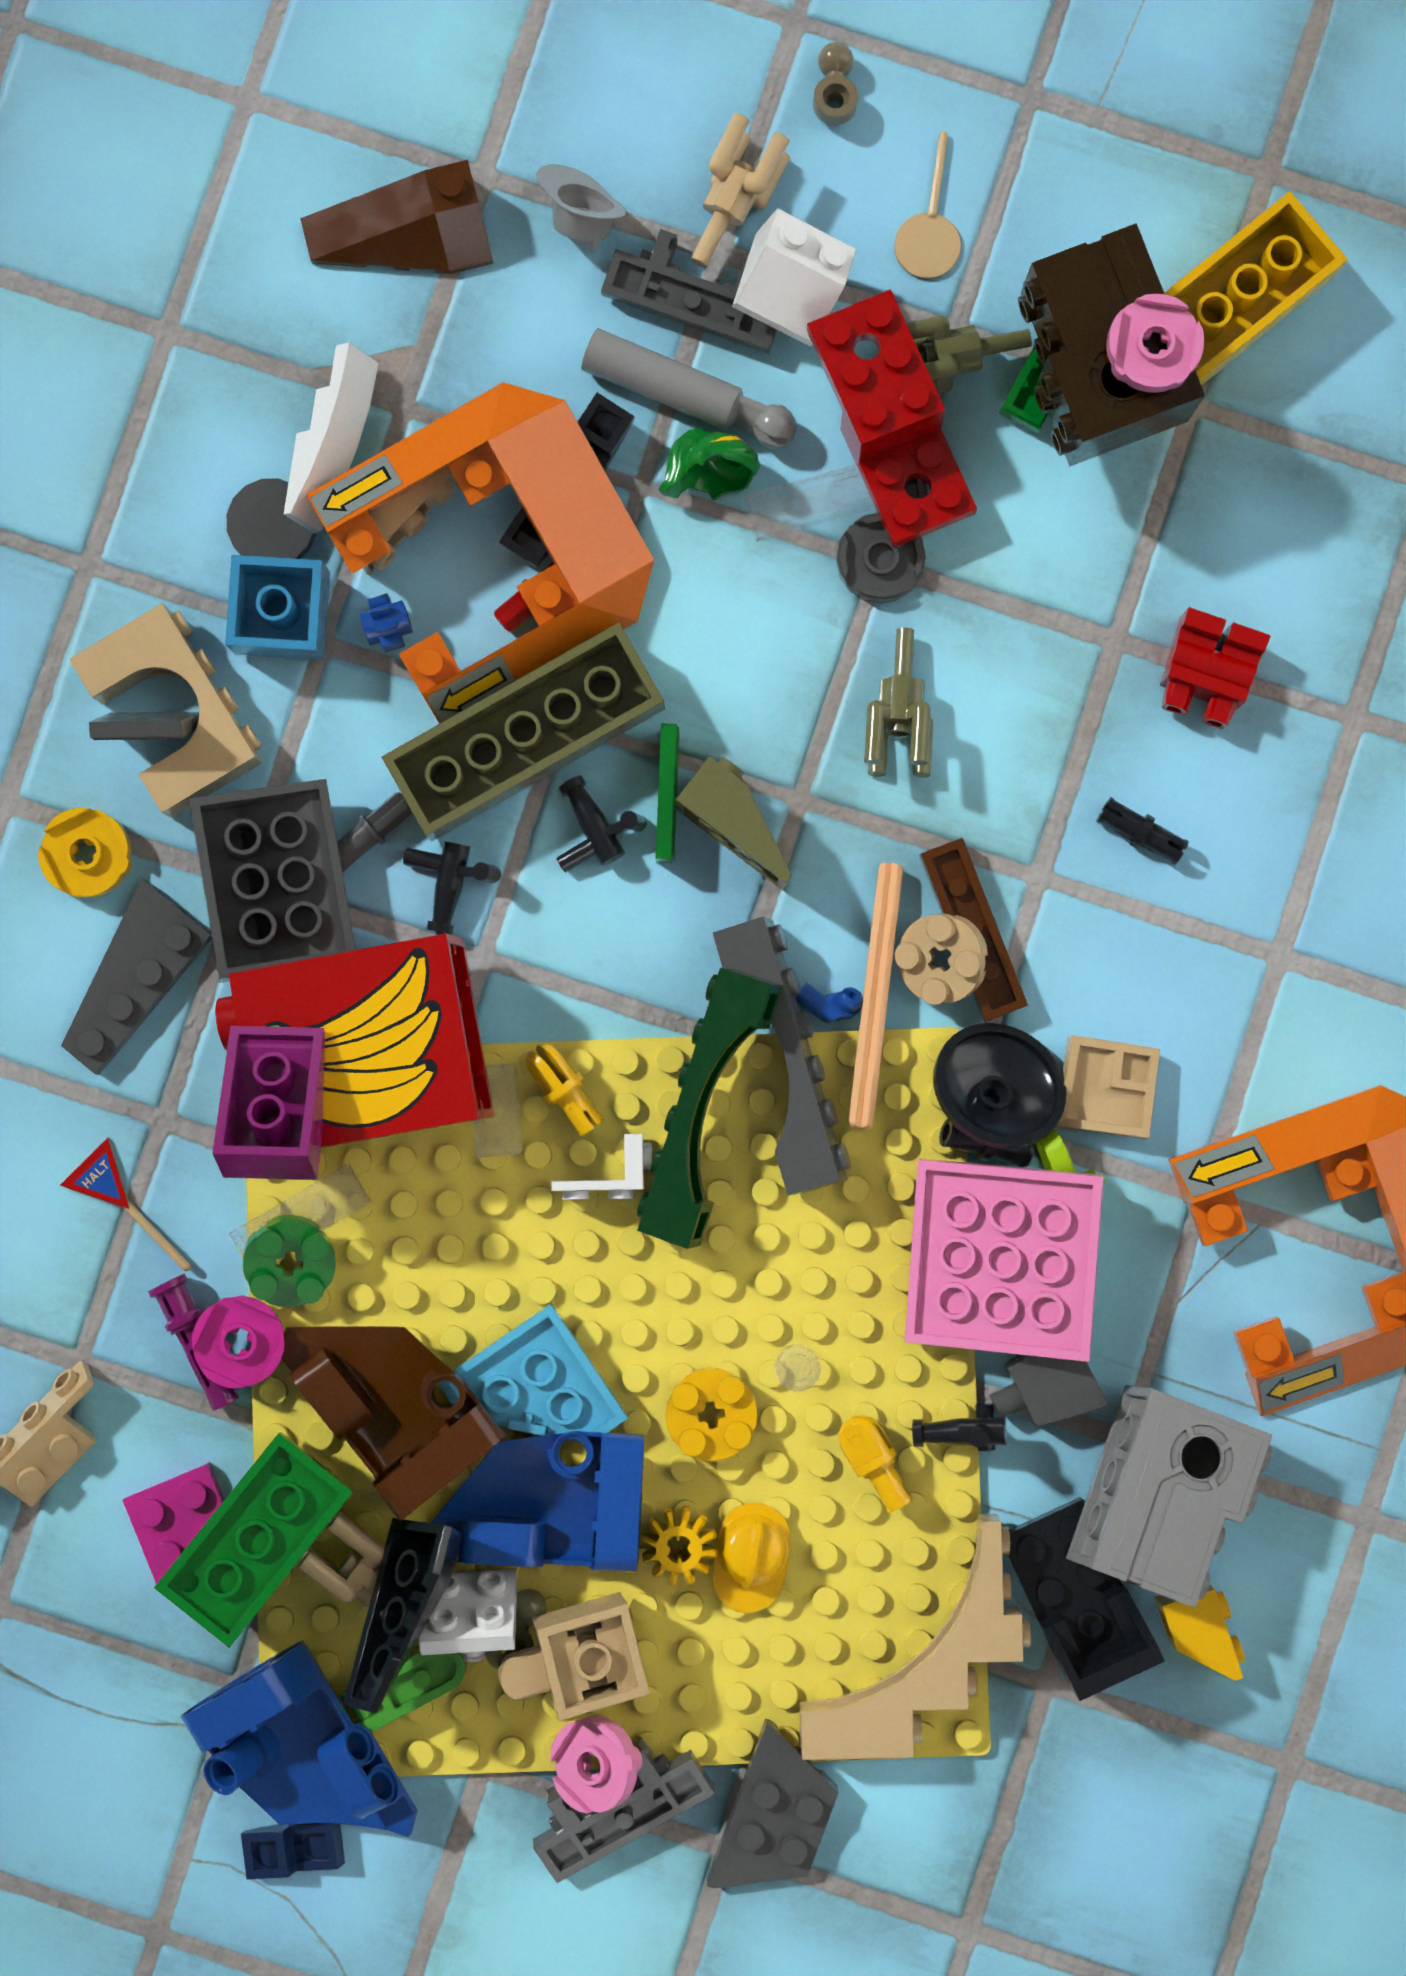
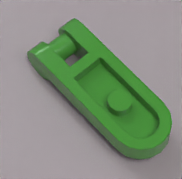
[339,1652,467,1732]

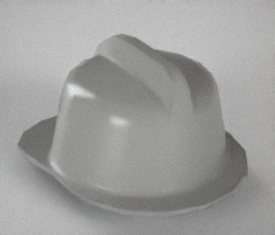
[536,164,626,252]

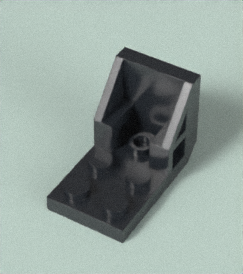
[1008,1497,1165,1701]

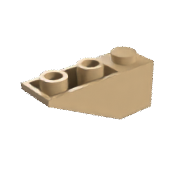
[363,432,457,575]

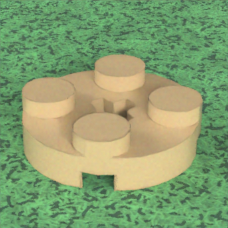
[894,913,988,1005]

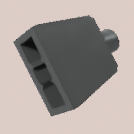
[989,1354,1108,1427]

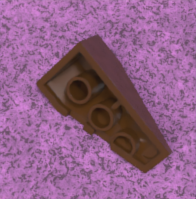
[300,160,494,274]

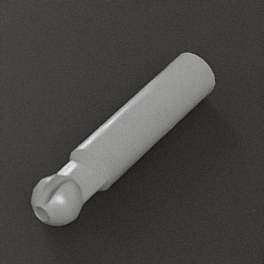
[581,328,797,449]

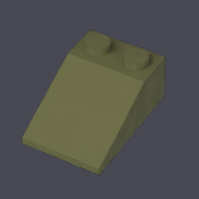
[676,756,792,891]

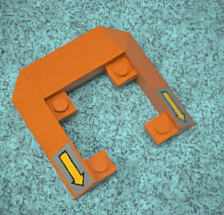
[306,382,654,724]
[1168,1085,1406,1417]

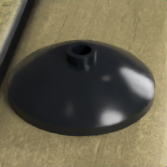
[933,1023,1066,1149]

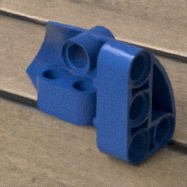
[431,1431,644,1572]
[180,1640,418,1837]

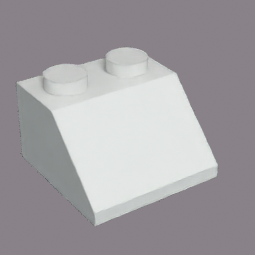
[732,208,856,347]

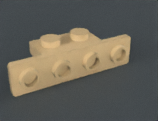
[0,1360,96,1507]

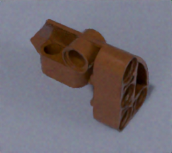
[281,1326,506,1521]

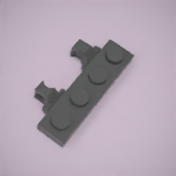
[601,229,777,354]
[533,1737,715,1883]

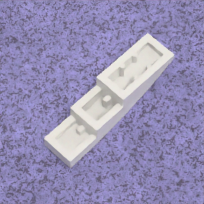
[284,342,379,534]

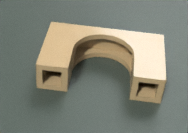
[69,603,263,818]

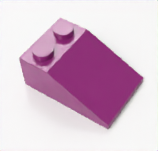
[212,1026,325,1180]

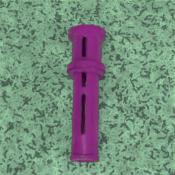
[148,1273,239,1411]

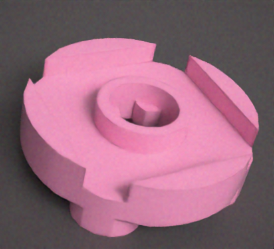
[1106,294,1204,393]
[550,1714,642,1813]

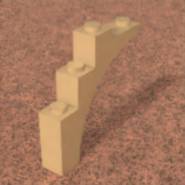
[800,1514,1031,1760]

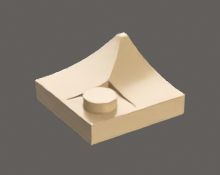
[1054,1035,1160,1139]

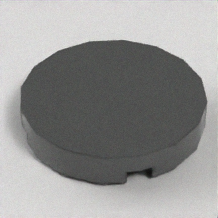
[226,478,317,559]
[836,513,926,604]

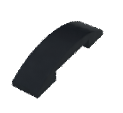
[499,392,635,568]

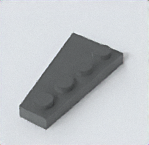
[61,878,212,1075]

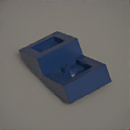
[241,1823,345,1880]

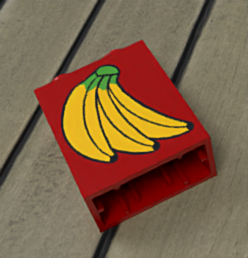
[215,933,495,1148]

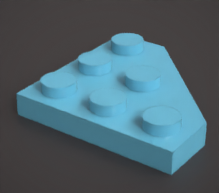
[438,1303,628,1443]

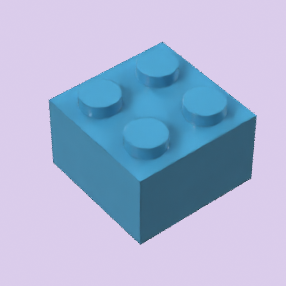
[225,555,330,660]

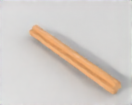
[848,863,903,1129]

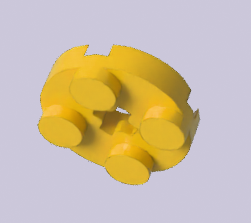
[38,807,133,898]
[666,1367,757,1461]

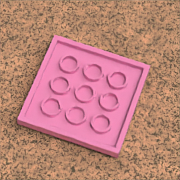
[905,1158,1104,1362]

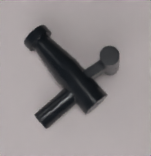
[556,775,647,873]
[403,841,501,935]
[912,1403,1007,1451]

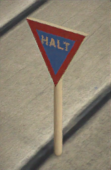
[60,1137,191,1271]

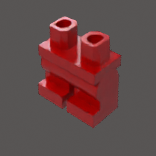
[1160,607,1271,729]

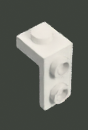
[551,1134,653,1200]

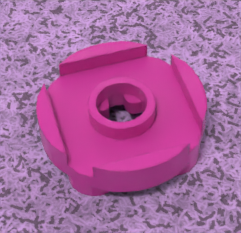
[192,1295,285,1389]

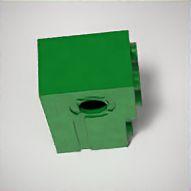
[154,1432,353,1648]

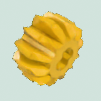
[640,1506,718,1586]

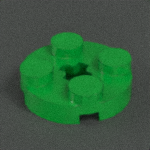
[243,1215,336,1307]

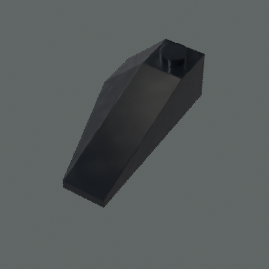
[343,1518,462,1713]

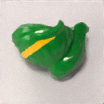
[658,428,761,500]

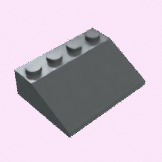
[189,779,355,983]

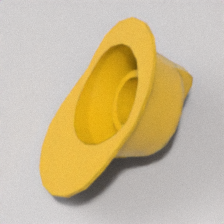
[712,1503,791,1613]

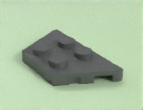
[707,1718,838,1888]

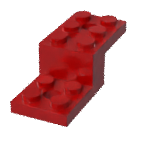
[807,289,977,548]

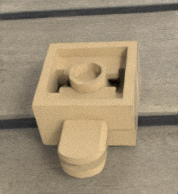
[498,1592,650,1721]

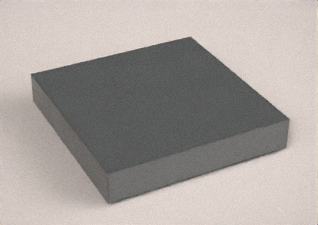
[89,712,199,740]

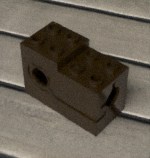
[1018,223,1205,467]

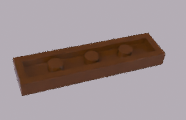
[919,837,1028,1022]

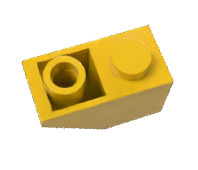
[1154,1584,1245,1681]

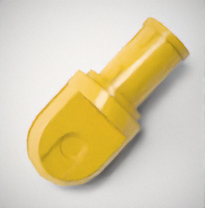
[525,1043,604,1136]
[838,1415,914,1513]

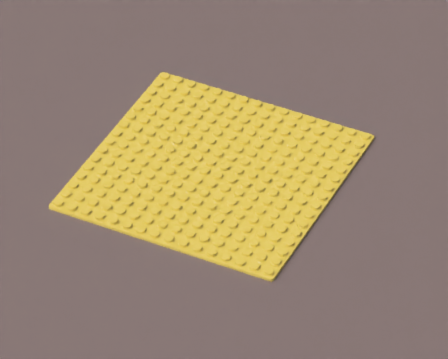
[246,1027,991,1777]

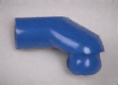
[796,982,863,1023]

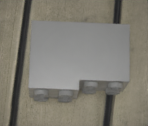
[1066,1385,1272,1608]

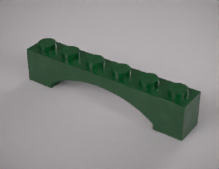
[637,968,783,1249]

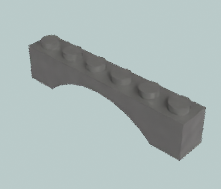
[713,916,851,1196]

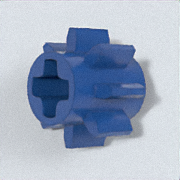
[360,593,413,653]

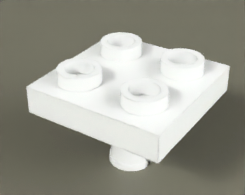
[419,1568,518,1662]

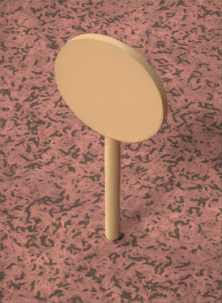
[894,131,961,279]

